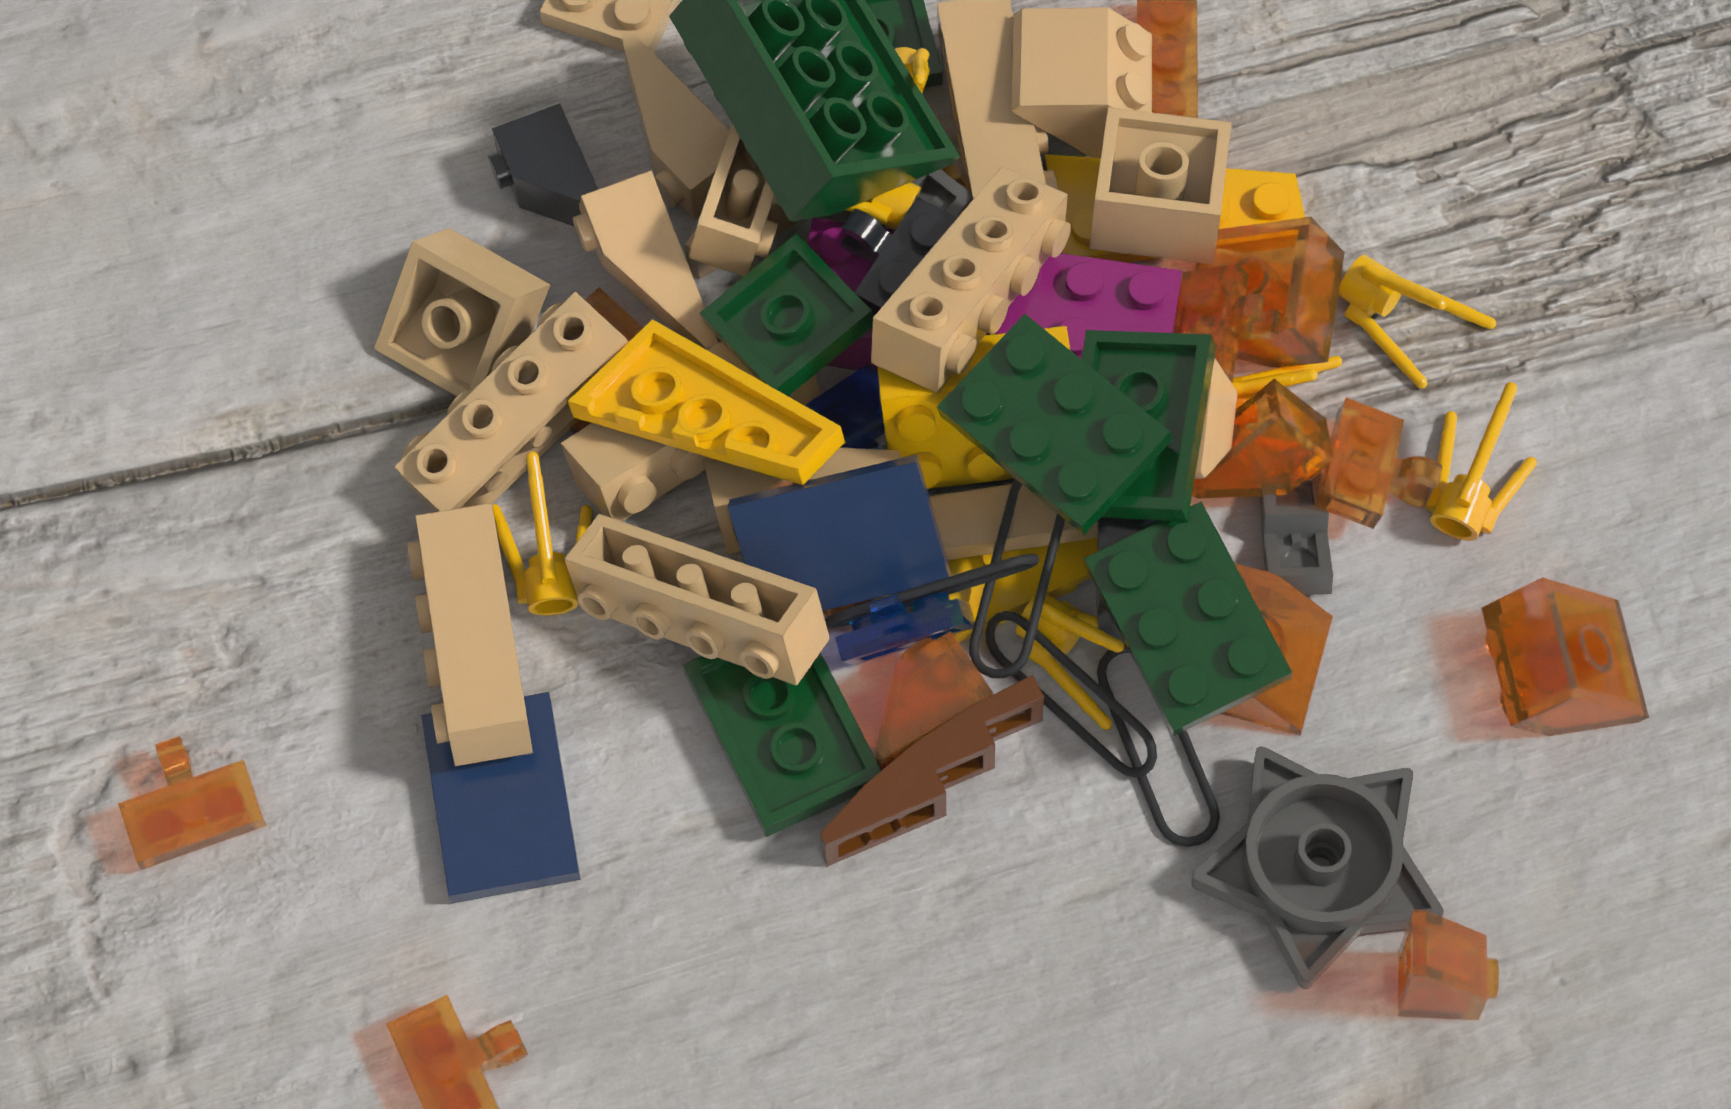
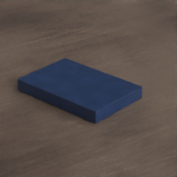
[728,454,951,611]
[421,692,581,904]

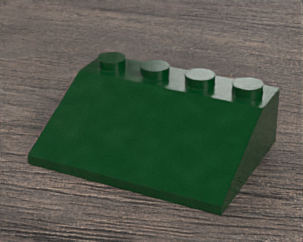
[669,0,960,222]

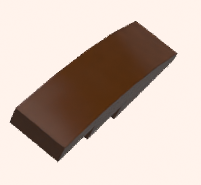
[820,675,1044,867]

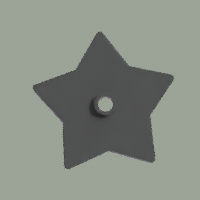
[1191,746,1444,989]

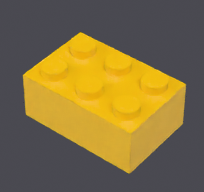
[878,326,1070,489]

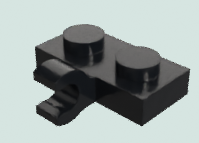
[841,197,957,316]

